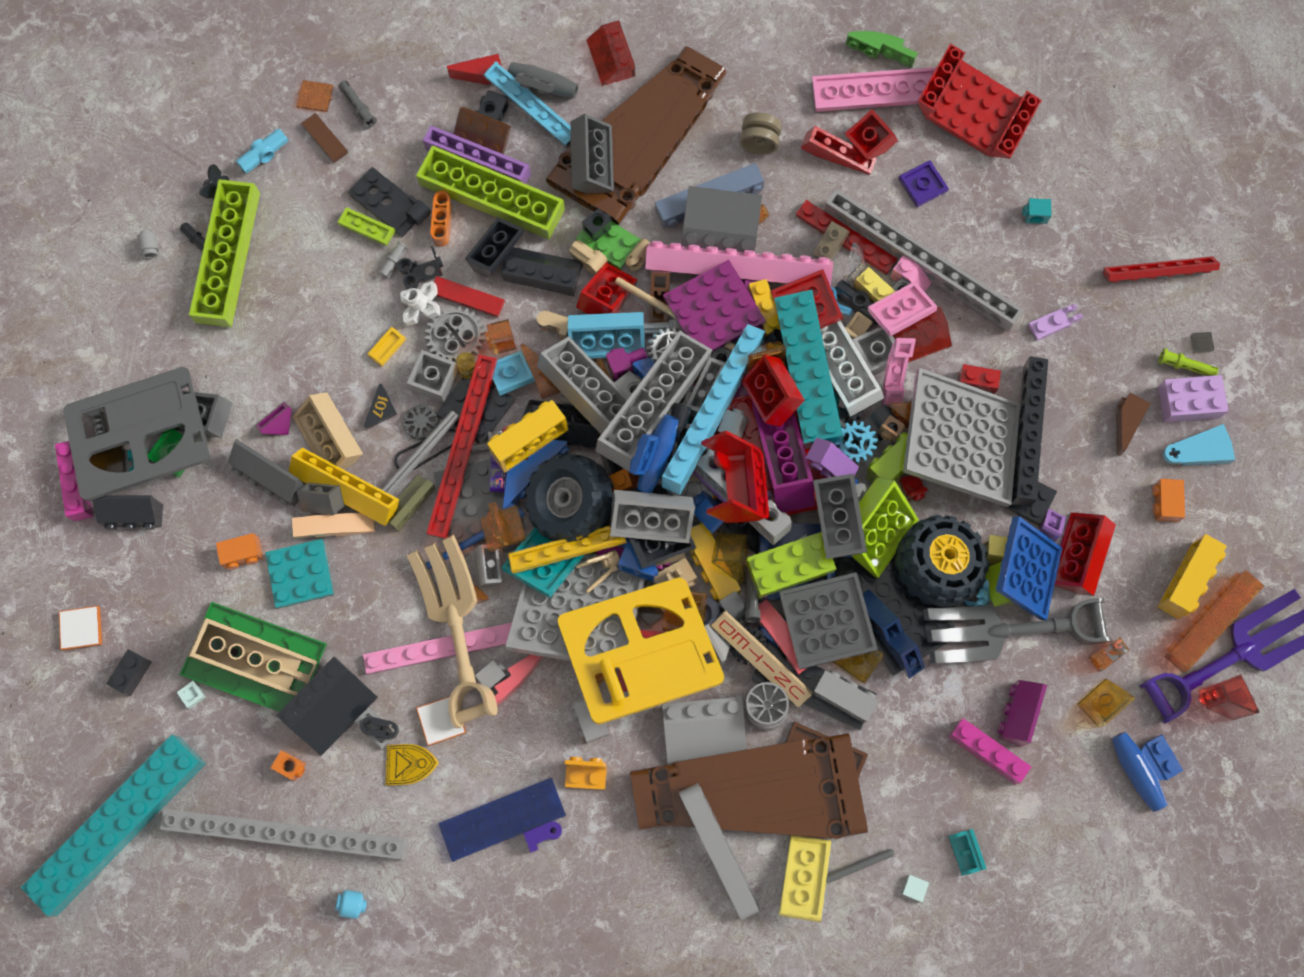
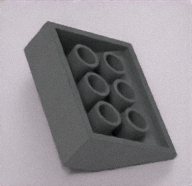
[681,186,762,252]

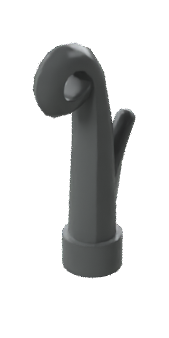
[739,566,761,623]

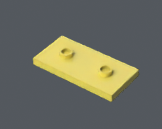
[779,835,831,923]

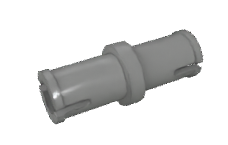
[379,241,408,279]

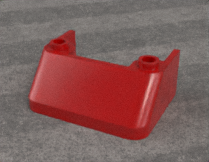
[701,430,769,523]

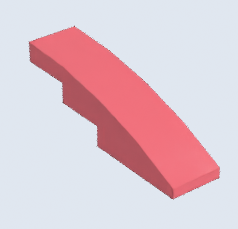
[494,654,543,706]

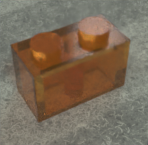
[485,319,516,355]

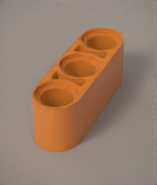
[430,191,452,247]

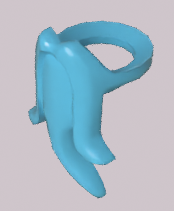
[963,579,990,607]

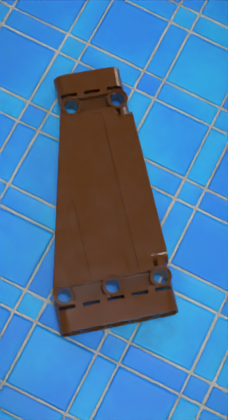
[546,46,727,225]
[630,733,868,839]

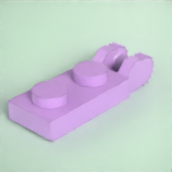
[1028,304,1083,341]

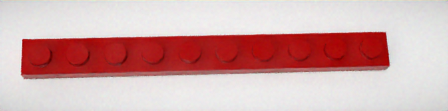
[426,354,498,539]

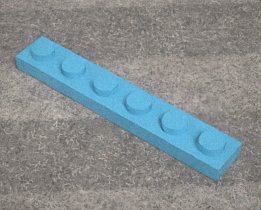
[484,62,571,147]

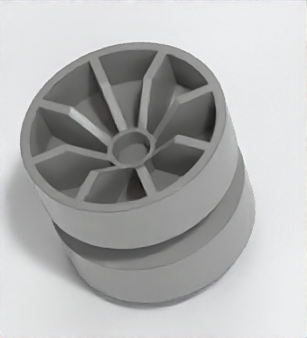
[746,682,789,731]

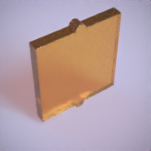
[296,80,334,112]

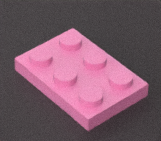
[868,281,937,336]

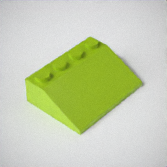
[851,478,919,578]

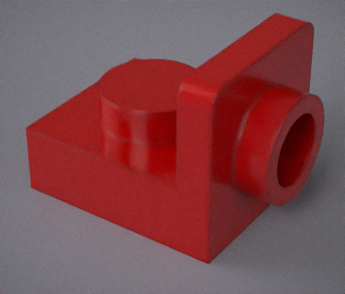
[899,475,929,502]

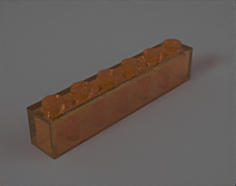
[1164,570,1264,673]

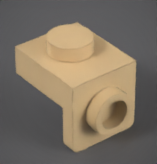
[845,311,873,339]

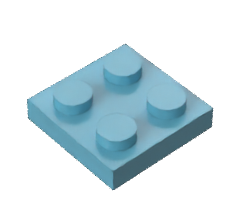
[493,350,535,396]

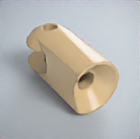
[625,238,650,271]

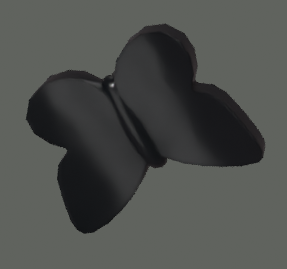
[199,164,230,201]

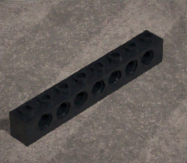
[1011,356,1049,508]

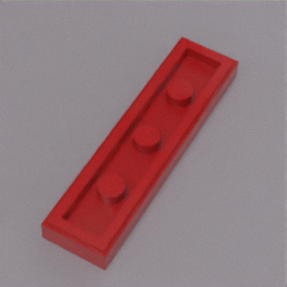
[434,276,505,318]

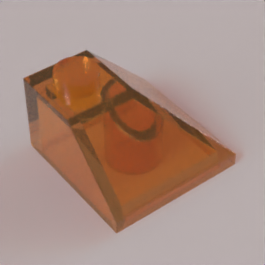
[747,341,786,373]

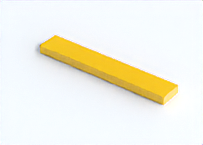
[508,526,627,574]

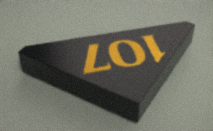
[364,383,397,430]

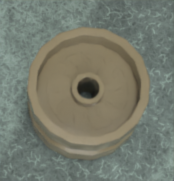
[739,112,782,155]

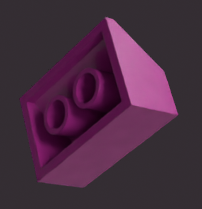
[997,680,1047,747]

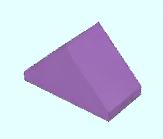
[1038,509,1066,542]

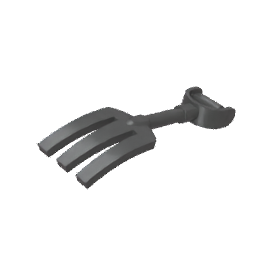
[923,598,1112,664]

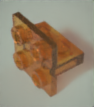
[481,502,525,552]

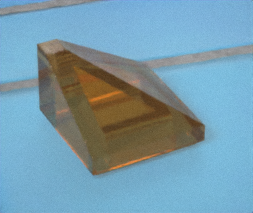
[473,583,489,604]

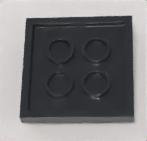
[436,369,515,444]

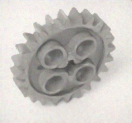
[425,306,486,366]

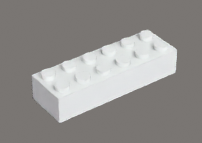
[821,321,884,417]

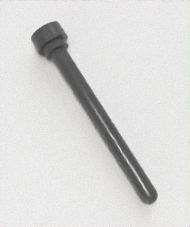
[826,849,894,884]

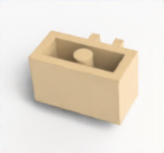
[653,558,697,589]

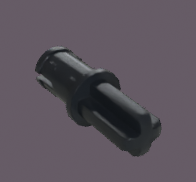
[180,222,205,253]

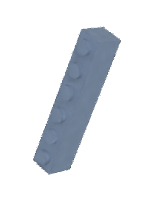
[655,163,764,228]

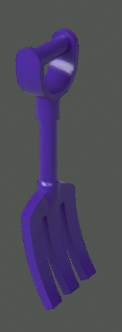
[1139,588,1304,724]

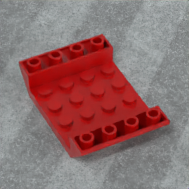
[917,43,1042,159]

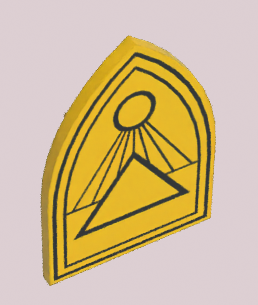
[385,744,439,786]

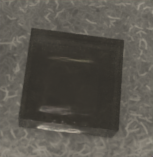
[1190,332,1214,353]

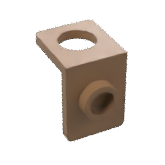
[877,415,905,443]

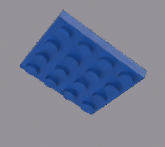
[996,516,1062,620]

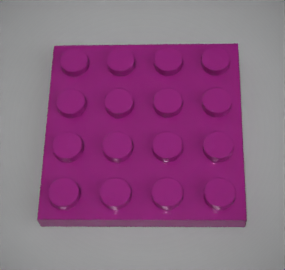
[663,260,766,353]

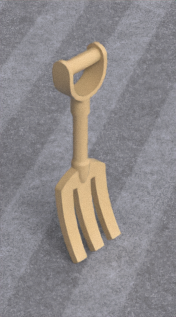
[407,535,498,729]

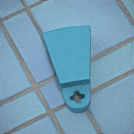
[1163,424,1235,466]

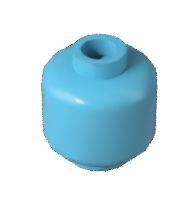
[335,890,367,919]

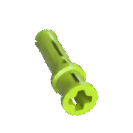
[1158,348,1219,376]

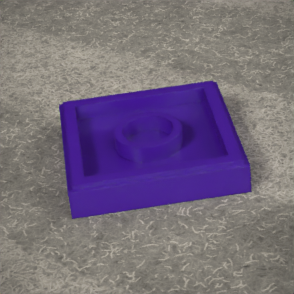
[898,160,949,208]

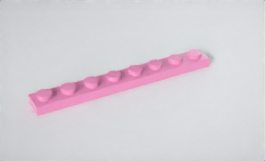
[363,623,512,675]

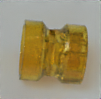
[456,352,476,379]

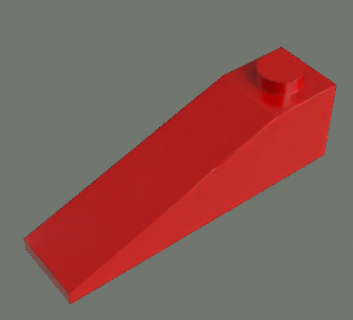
[801,126,877,175]

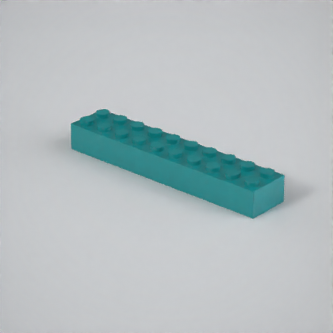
[20,734,206,917]

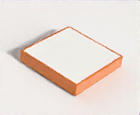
[59,606,102,651]
[416,696,466,746]

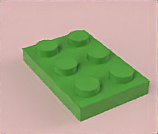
[576,221,641,270]

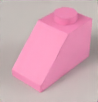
[890,255,932,292]

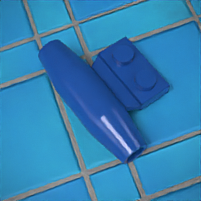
[629,414,679,493]
[1111,731,1184,812]

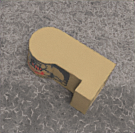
[537,311,568,340]

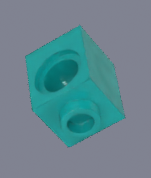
[1022,198,1052,224]

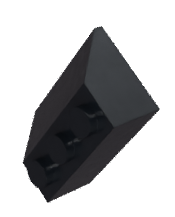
[465,217,525,278]
[92,495,163,530]

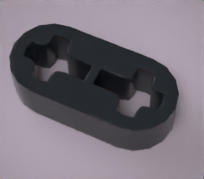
[360,717,399,740]

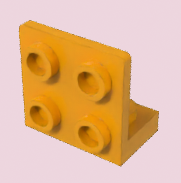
[564,757,607,790]

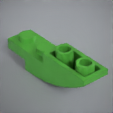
[845,31,918,68]

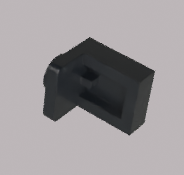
[837,406,862,425]

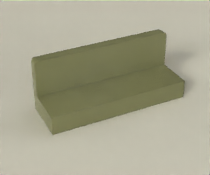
[388,475,436,532]

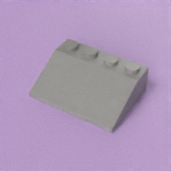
[662,697,747,764]

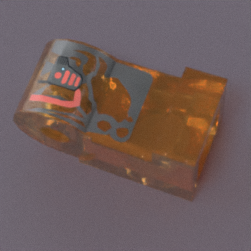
[1088,637,1130,672]

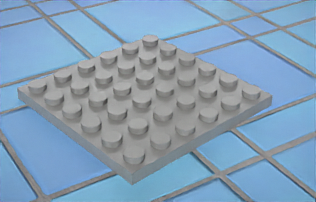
[903,368,1021,507]
[505,553,645,669]

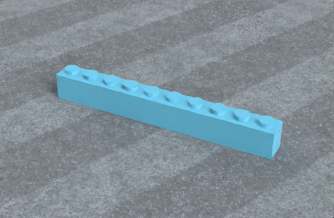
[662,324,765,495]

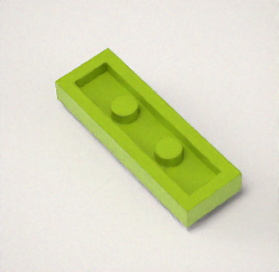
[338,207,395,246]

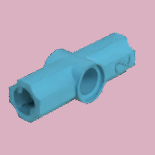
[236,128,288,174]

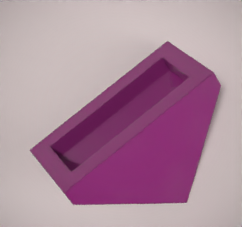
[255,402,292,435]

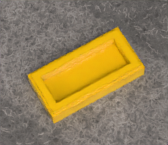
[367,327,407,367]

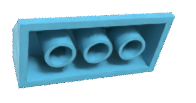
[568,312,645,358]

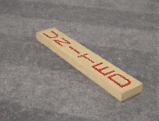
[711,610,813,707]

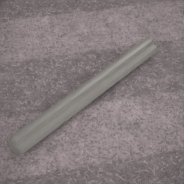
[381,411,459,495]

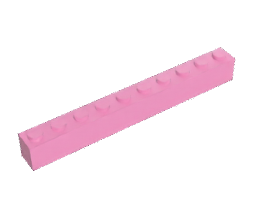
[645,241,833,287]

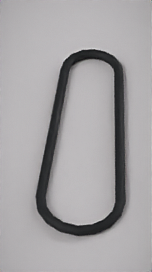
[394,429,456,470]

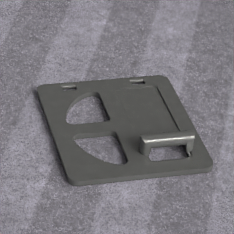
[63,367,210,501]

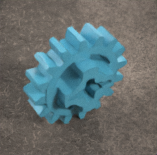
[835,421,878,464]

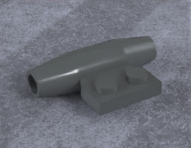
[507,62,579,98]

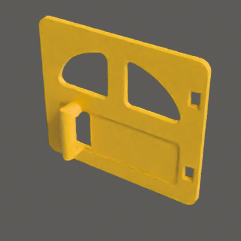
[558,578,724,724]

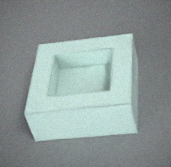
[177,680,206,709]
[902,875,929,902]

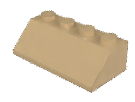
[292,392,363,470]

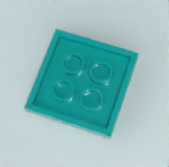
[502,527,584,598]
[265,539,334,609]

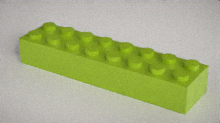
[416,145,565,240]
[189,179,260,328]

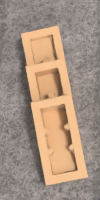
[292,513,375,538]

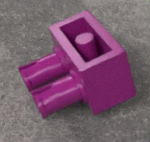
[606,347,647,382]

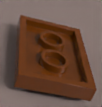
[453,107,511,155]

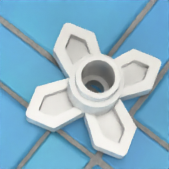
[400,281,440,326]

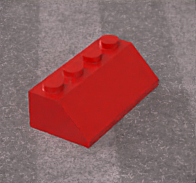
[1054,512,1116,596]

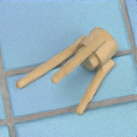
[575,550,620,593]

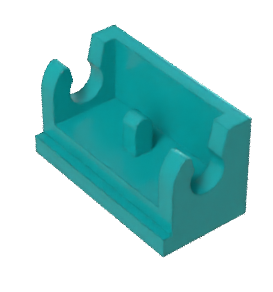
[948,829,987,876]

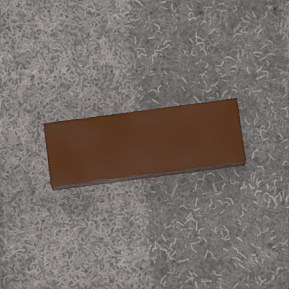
[301,113,348,163]

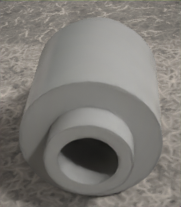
[137,230,159,259]

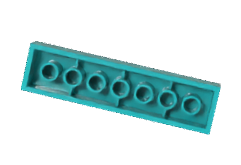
[774,290,844,449]

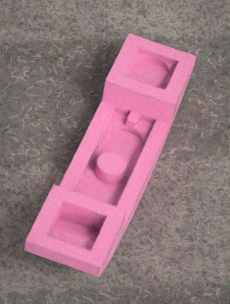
[882,338,916,407]

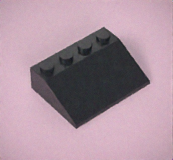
[611,479,696,569]
[276,656,378,756]

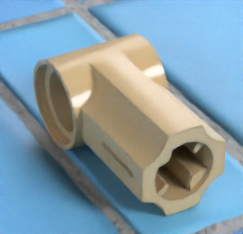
[569,240,608,275]

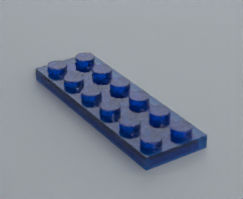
[438,777,566,862]

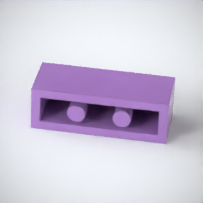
[806,437,859,478]

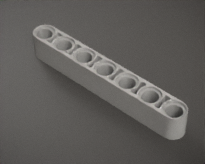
[679,783,760,920]

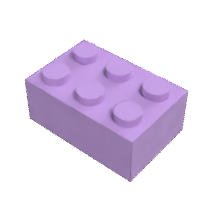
[1158,375,1228,423]

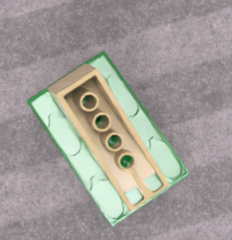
[179,602,327,712]

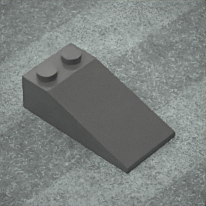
[173,391,233,438]
[813,473,867,559]

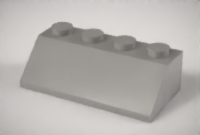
[610,490,695,543]

